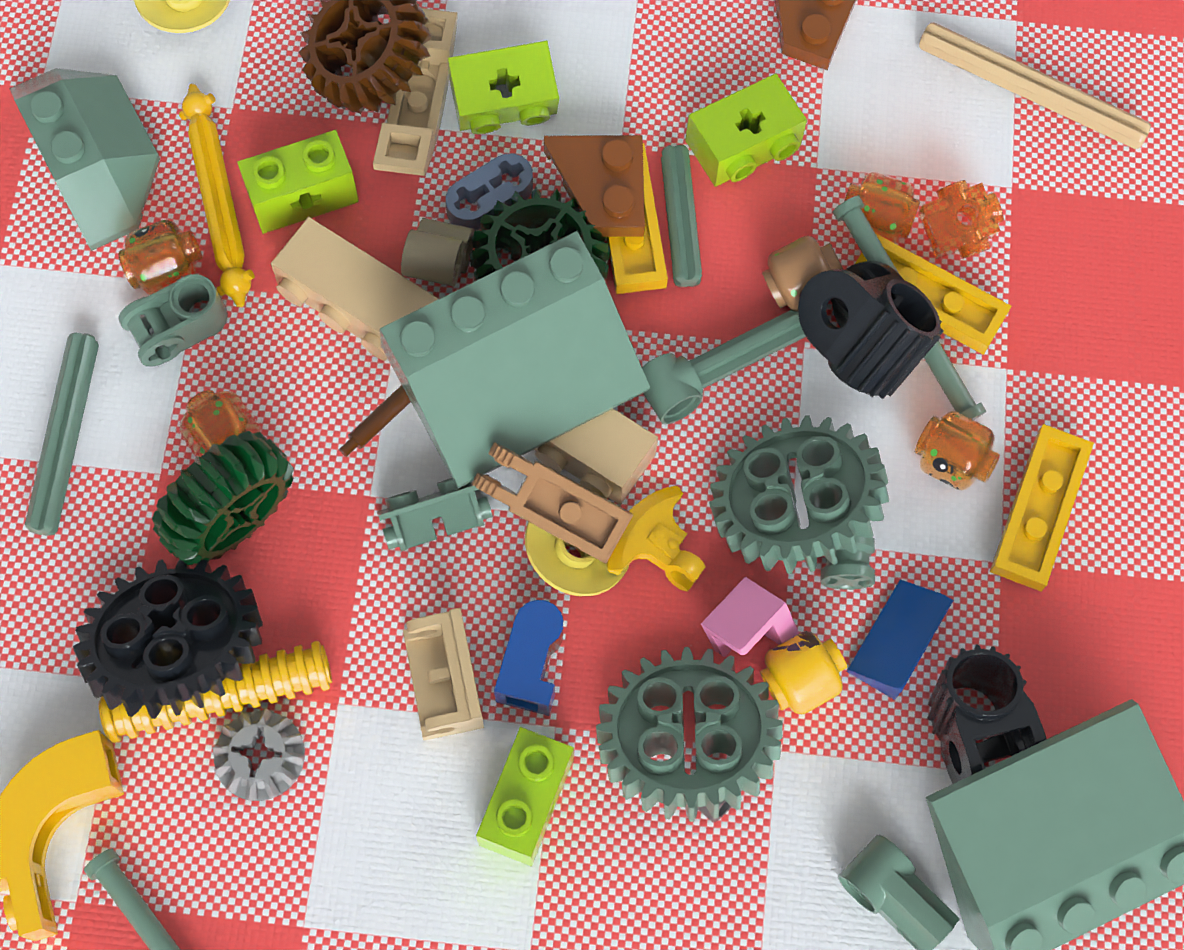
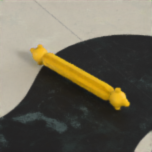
[179,84,255,307]

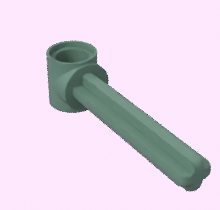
[642,310,828,424]

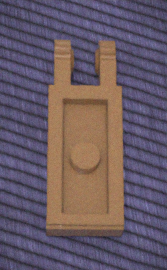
[471,443,633,563]

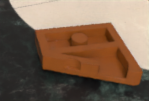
[775,0,857,70]
[544,135,645,237]

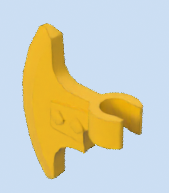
[607,485,706,592]

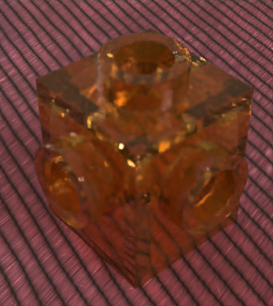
[918,180,1004,259]

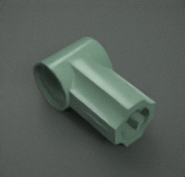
[838,835,960,950]

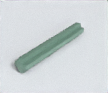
[25,332,99,536]

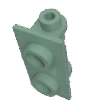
[377,478,493,552]

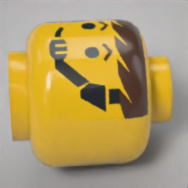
[760,631,847,715]

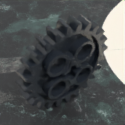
[73,559,263,719]

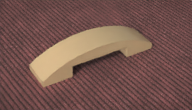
[373,8,458,176]

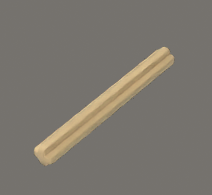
[919,22,1151,149]

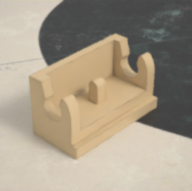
[403,608,484,741]

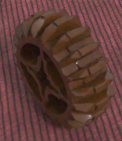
[298,0,432,114]

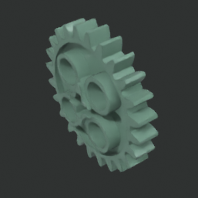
[709,415,889,574]
[596,647,783,822]

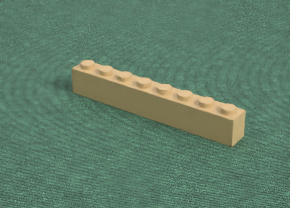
[270,217,658,505]

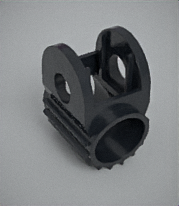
[798,261,944,399]
[927,644,1047,784]

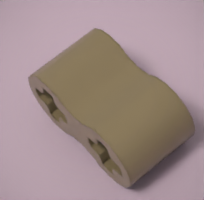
[401,218,475,287]

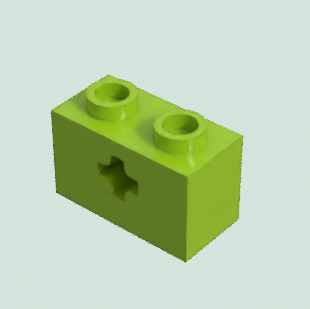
[448,41,559,134]
[685,73,807,187]
[237,130,359,234]
[476,727,574,867]

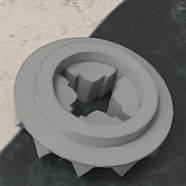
[212,708,305,801]

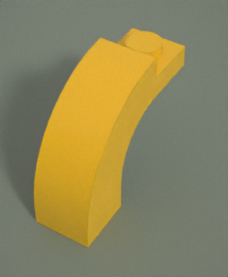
[0,730,124,941]

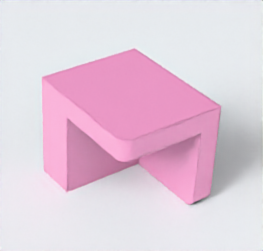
[701,577,799,657]

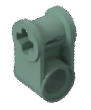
[118,274,228,367]

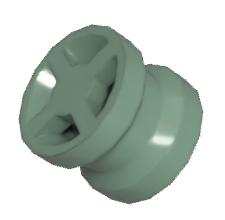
[821,535,875,590]

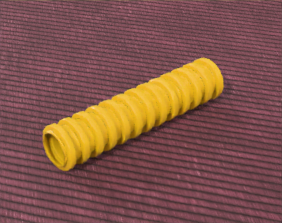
[99,641,332,743]

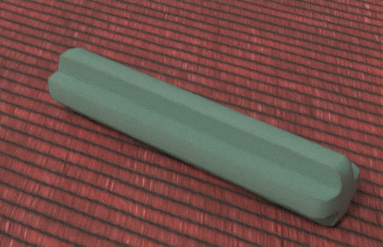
[661,145,702,288]

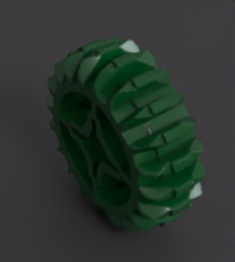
[470,187,610,281]
[152,431,294,565]

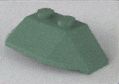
[9,68,160,251]

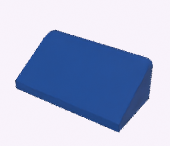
[846,579,954,700]

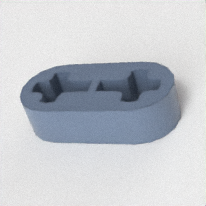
[446,153,533,231]

